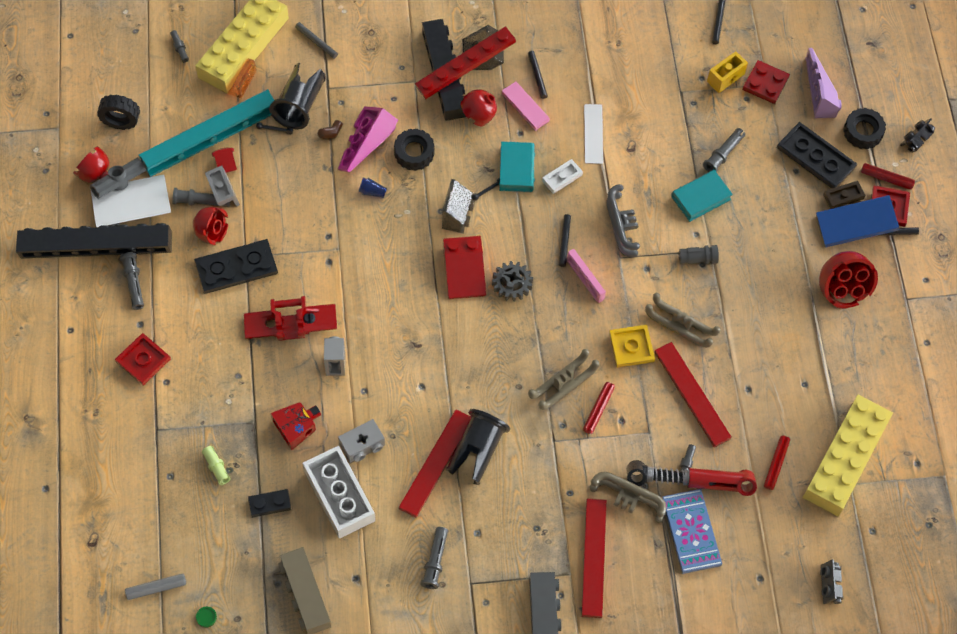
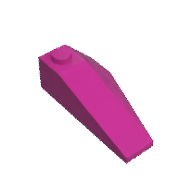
[338,106,398,172]

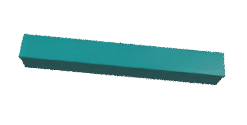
[139,89,274,177]

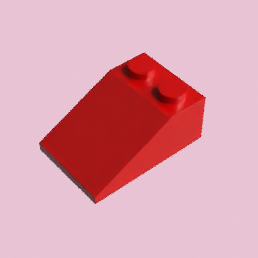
[443,236,486,299]

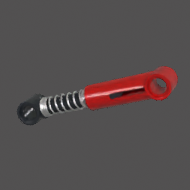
[626,460,757,496]

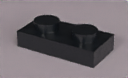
[248,489,292,518]

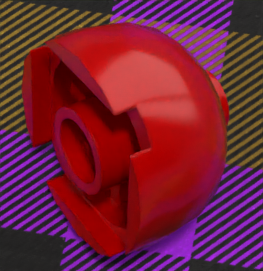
[461,89,497,127]
[73,146,110,183]
[193,206,228,245]

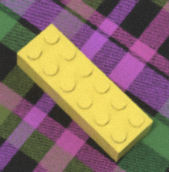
[195,0,289,94]
[803,395,893,517]

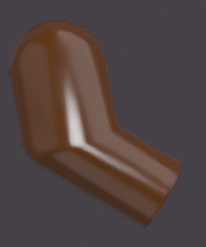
[317,120,343,140]

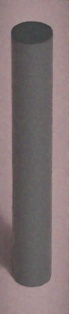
[295,22,338,59]

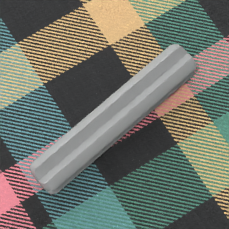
[125,574,186,600]

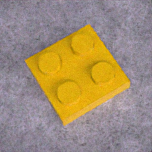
[609,325,655,368]

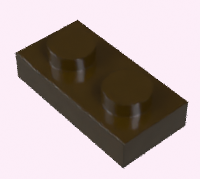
[823,180,866,209]

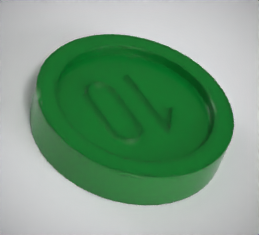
[196,606,217,628]

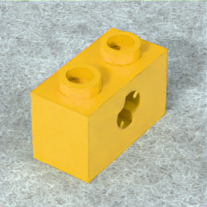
[707,51,748,93]

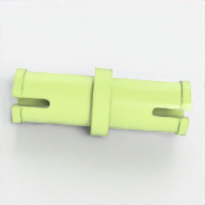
[202,446,231,485]

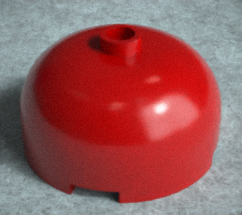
[819,251,878,309]

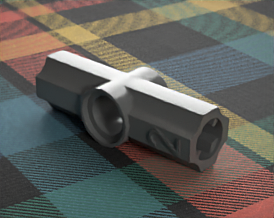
[90,157,146,199]

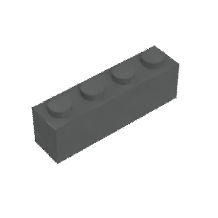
[529,572,561,634]

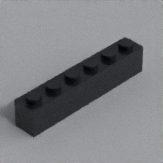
[422,19,466,121]

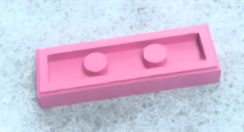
[502,82,550,131]
[567,249,606,303]

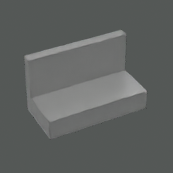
[205,165,240,206]

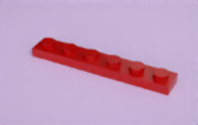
[415,26,516,100]

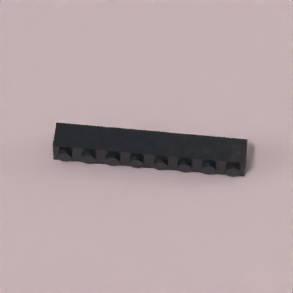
[16,223,172,259]

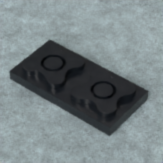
[776,122,857,188]
[194,239,278,294]

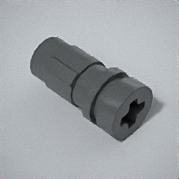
[679,245,719,264]

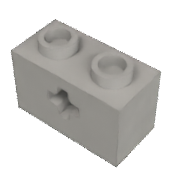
[324,336,345,376]
[338,419,385,463]

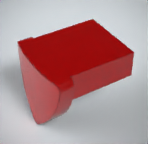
[211,147,237,173]

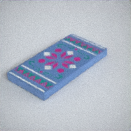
[662,489,722,574]

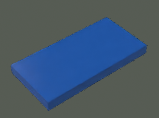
[816,195,899,248]

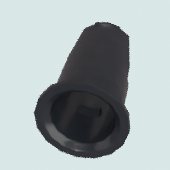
[269,63,326,130]
[446,409,511,485]

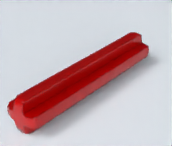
[861,163,915,190]
[583,382,615,434]
[764,435,790,490]

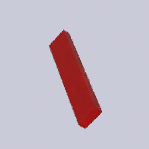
[654,342,732,448]
[399,409,471,518]
[581,498,607,618]

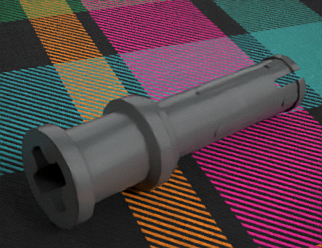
[703,128,746,172]
[173,188,230,207]
[120,252,144,310]
[420,527,449,589]

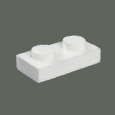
[542,159,583,194]

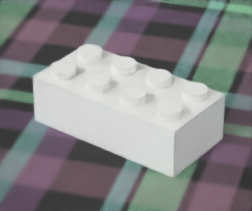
[303,446,375,539]

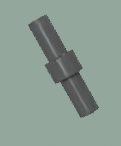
[170,30,189,63]
[680,444,696,484]

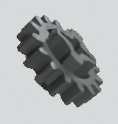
[492,261,533,302]

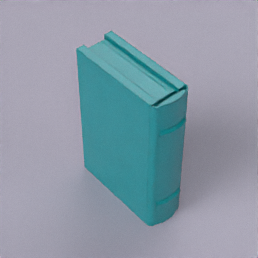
[499,141,535,192]
[671,170,733,222]

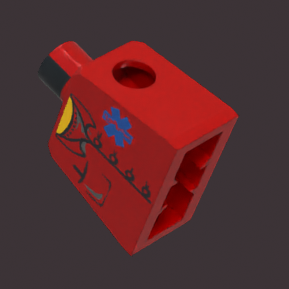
[271,402,321,450]

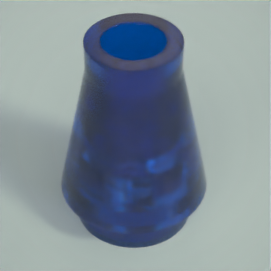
[359,177,387,198]

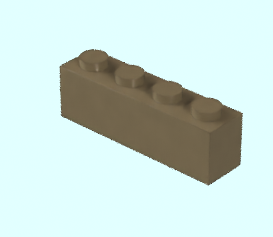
[278,547,331,634]

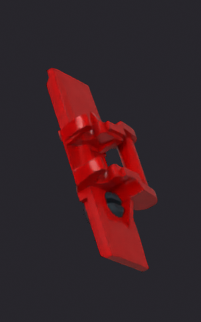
[244,296,337,341]

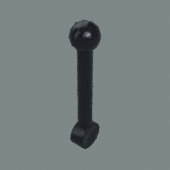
[256,122,293,135]
[472,178,500,201]

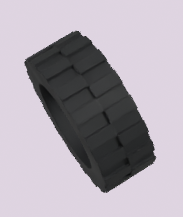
[97,95,140,130]
[843,108,886,149]
[394,128,435,171]

